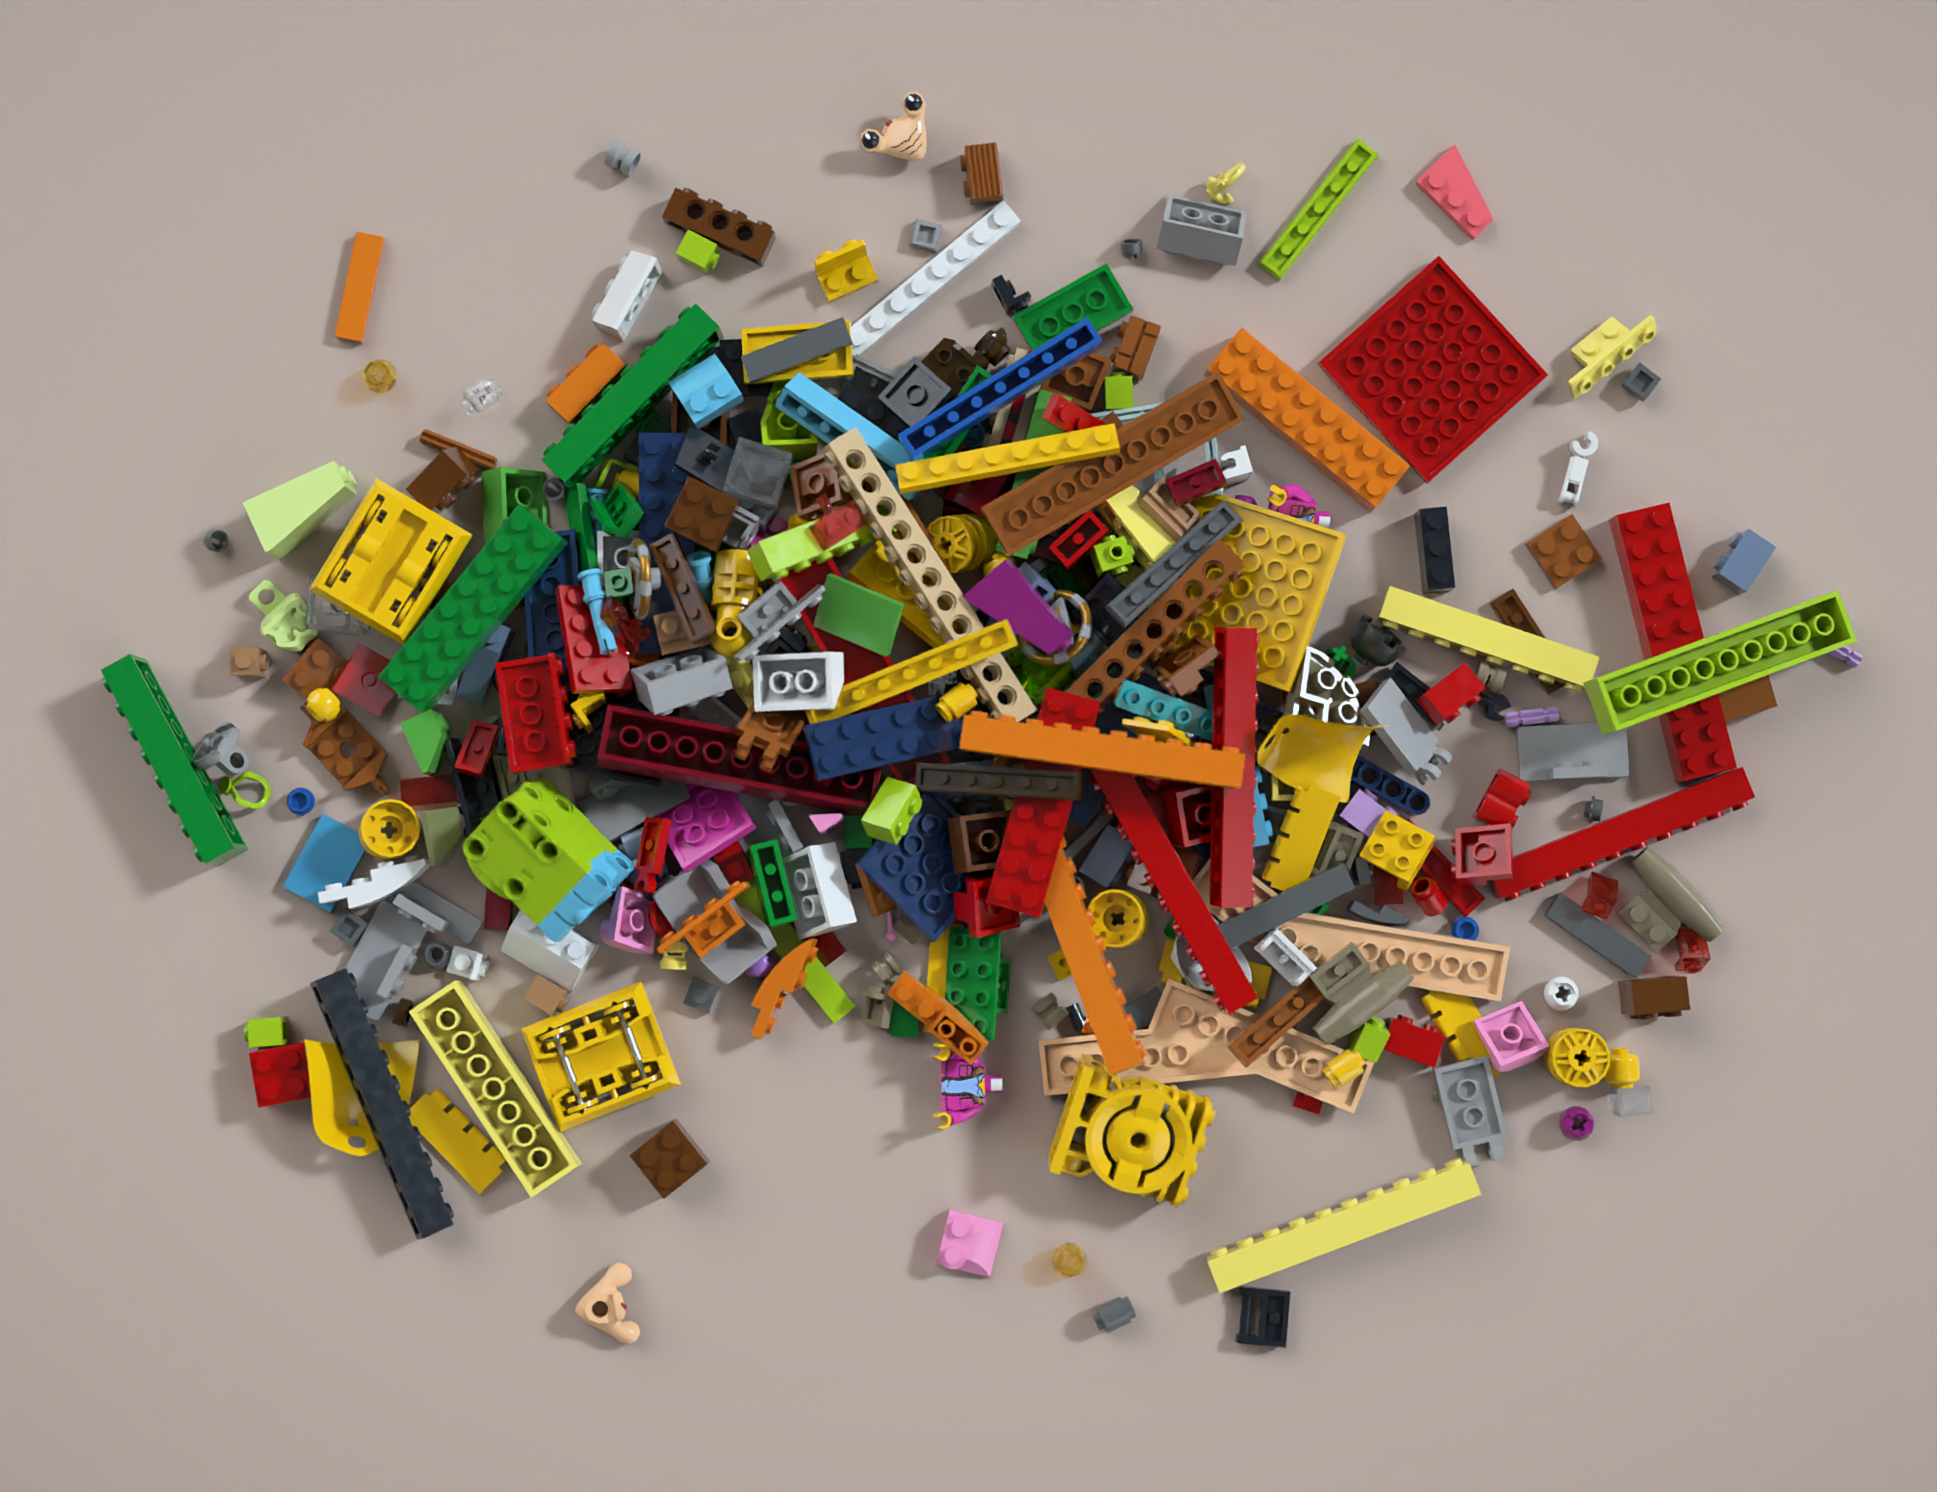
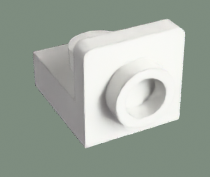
[446,945,489,981]

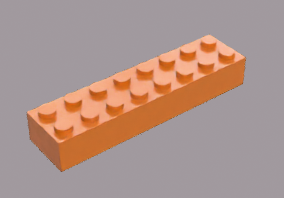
[1204,327,1410,512]

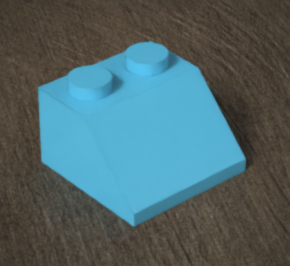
[668,354,744,428]

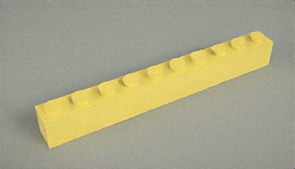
[1207,1158,1482,1293]

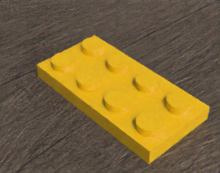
[741,320,854,385]

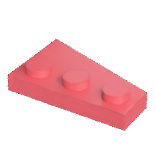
[1416,144,1493,240]

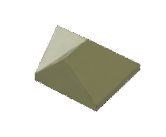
[420,806,466,868]

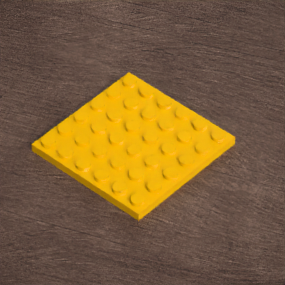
[1148,494,1347,692]

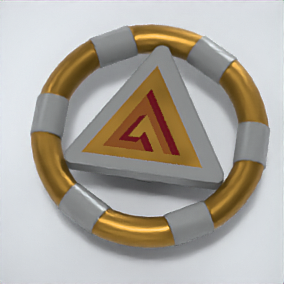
[627,538,661,620]
[1017,590,1093,666]

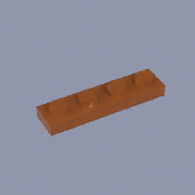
[1227,977,1324,1068]

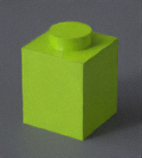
[676,229,720,275]
[1104,372,1133,412]
[1347,1016,1390,1063]
[244,1017,289,1048]

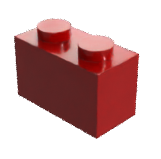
[1049,510,1109,570]
[1416,663,1485,726]
[1383,1014,1445,1068]

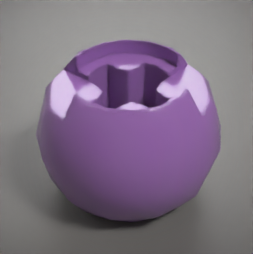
[744,953,775,981]

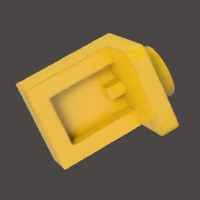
[571,693,607,733]

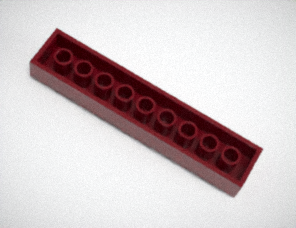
[597,705,882,816]

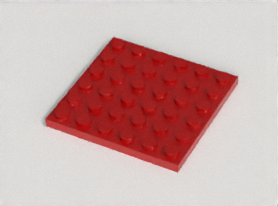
[1318,256,1548,484]

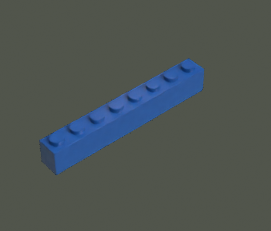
[898,317,1102,461]

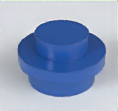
[287,788,315,815]
[1451,916,1479,940]

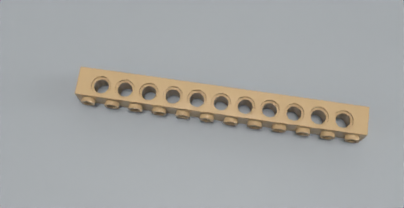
[823,427,1037,722]

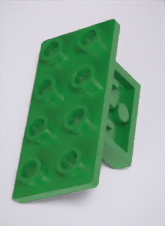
[945,927,1011,1041]

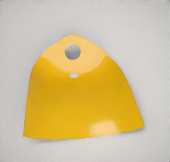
[1257,714,1388,803]
[304,1039,420,1156]

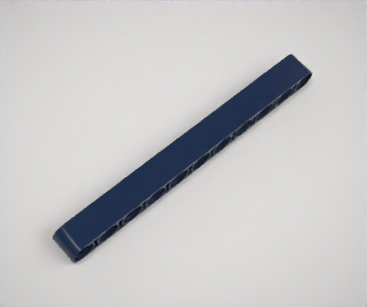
[1190,669,1430,816]

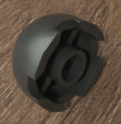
[1350,615,1406,667]

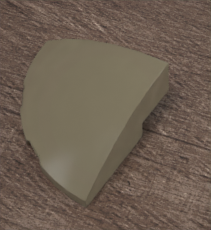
[1283,646,1370,747]

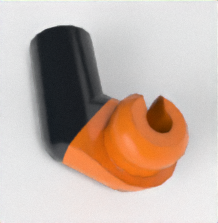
[1066,1003,1094,1035]

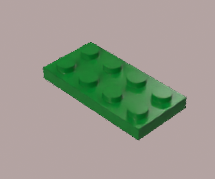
[1012,263,1134,351]

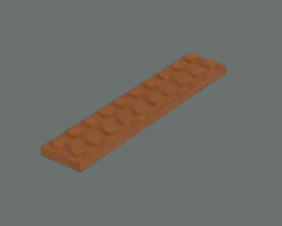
[980,371,1245,556]

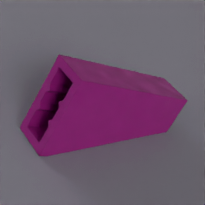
[963,559,1075,654]

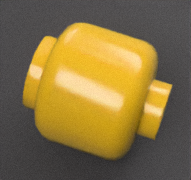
[1603,1047,1640,1088]

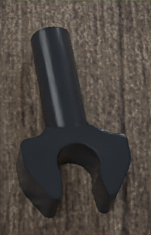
[1477,692,1511,721]

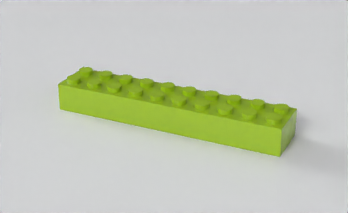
[1583,590,1858,735]

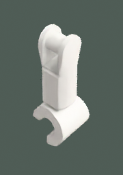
[1559,431,1598,507]

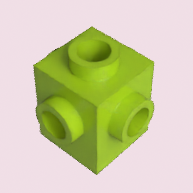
[1089,535,1135,578]

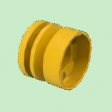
[927,513,997,573]
[358,799,420,861]
[1087,889,1150,948]
[1543,1027,1610,1087]

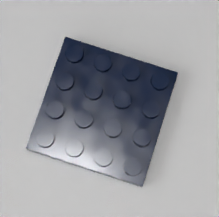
[855,792,995,942]

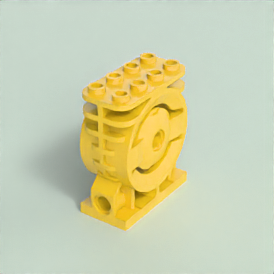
[1048,1054,1215,1208]

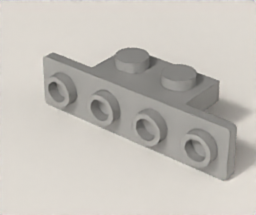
[733,581,826,662]
[388,881,483,944]

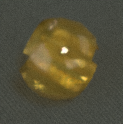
[363,359,397,393]
[1052,1242,1087,1278]

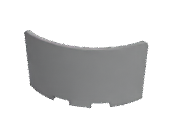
[653,859,777,985]

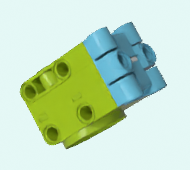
[463,777,634,943]

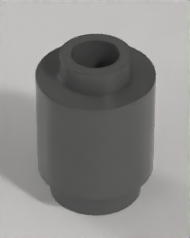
[1093,1296,1136,1333]

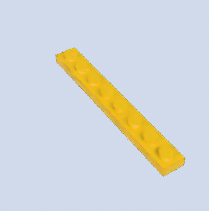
[895,423,1120,494]
[805,619,1018,724]

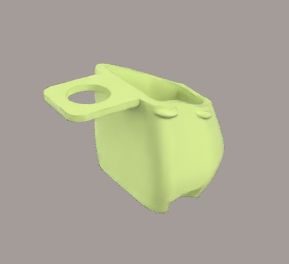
[249,580,318,652]

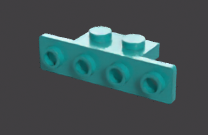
[1114,680,1213,740]

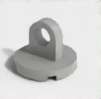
[193,722,249,776]

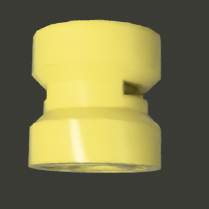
[660,942,688,970]

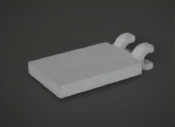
[1360,677,1453,785]
[1432,1055,1508,1167]

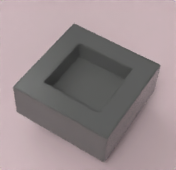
[1621,363,1661,402]
[1351,857,1373,886]
[329,908,369,947]
[683,978,719,1013]

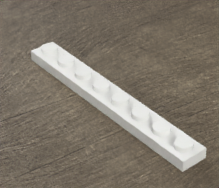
[851,200,1021,357]

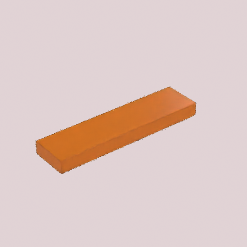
[334,232,385,343]

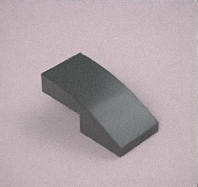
[1346,900,1409,924]

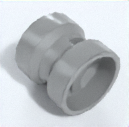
[604,140,641,177]

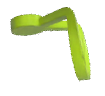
[594,459,639,489]
[219,771,271,809]

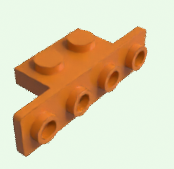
[656,881,751,958]

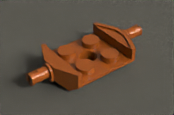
[300,702,392,797]

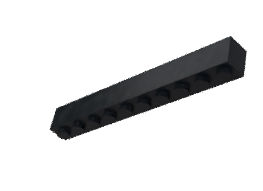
[310,968,454,1239]

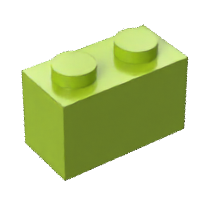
[861,777,922,845]

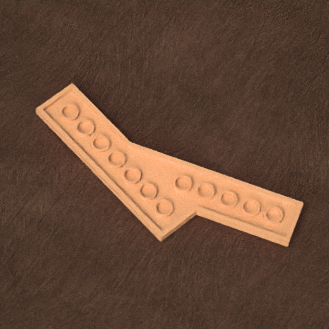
[1192,858,1510,1006]
[1038,978,1374,1114]

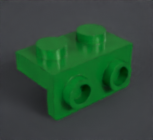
[589,481,644,539]

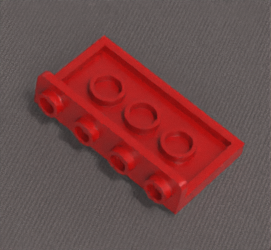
[555,586,634,697]
[495,652,576,774]

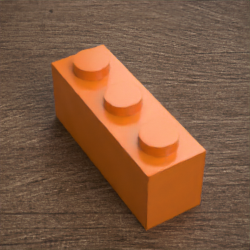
[545,342,627,425]

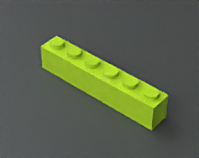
[747,505,897,581]

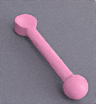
[885,911,896,942]

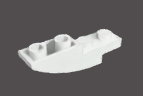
[318,855,430,909]

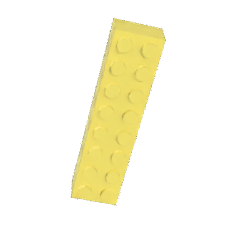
[409,980,582,1198]

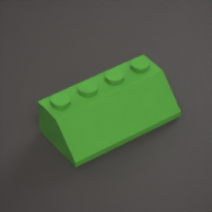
[481,467,548,546]

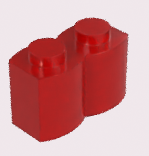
[1473,769,1531,829]

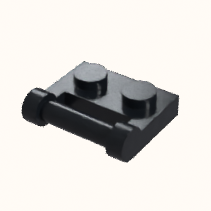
[1235,1286,1291,1348]

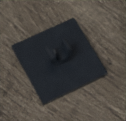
[674,424,737,492]

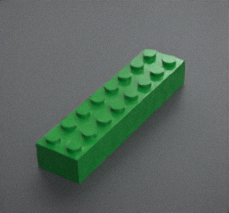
[541,303,724,489]
[378,504,568,712]
[101,654,249,866]

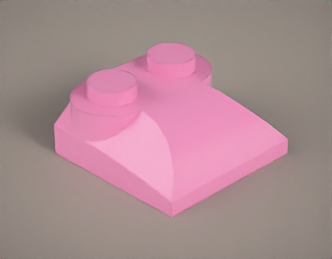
[600,886,656,955]
[1473,1001,1550,1072]
[936,1209,1003,1277]

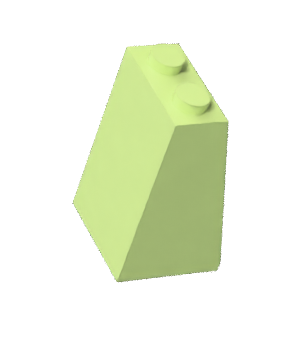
[243,461,357,560]

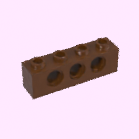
[662,187,776,267]

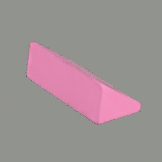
[809,813,844,835]

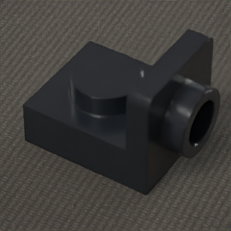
[991,274,1031,314]

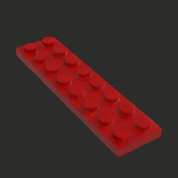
[986,687,1101,918]

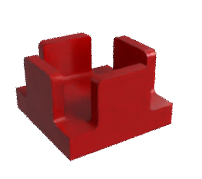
[954,871,1020,938]

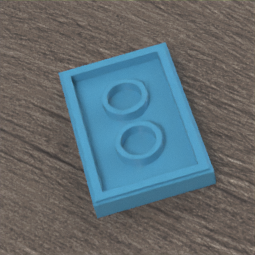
[283,814,366,913]

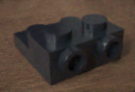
[714,339,773,397]

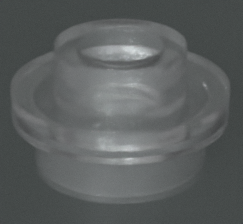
[1253,845,1277,873]

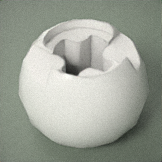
[1544,976,1579,1011]

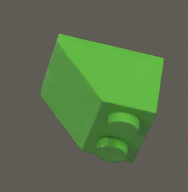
[400,709,452,777]

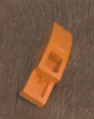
[751,938,818,1039]
[886,971,989,1065]

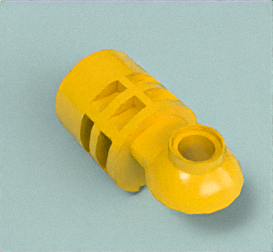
[710,549,765,657]

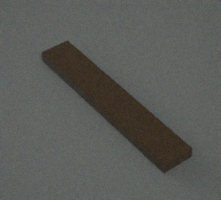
[915,763,1082,801]

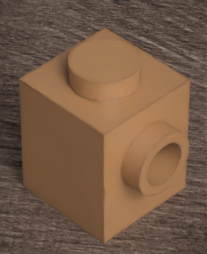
[230,647,269,678]

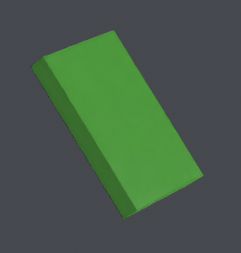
[813,573,905,656]

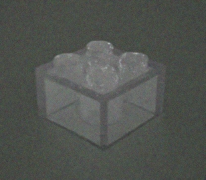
[723,437,793,511]

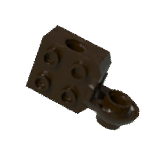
[921,327,1011,408]

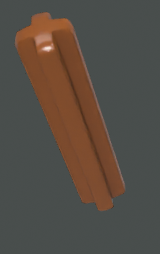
[419,429,498,470]

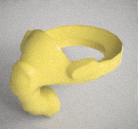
[1206,162,1246,204]

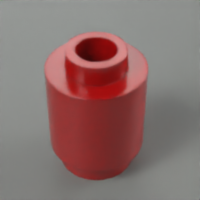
[1411,877,1448,917]

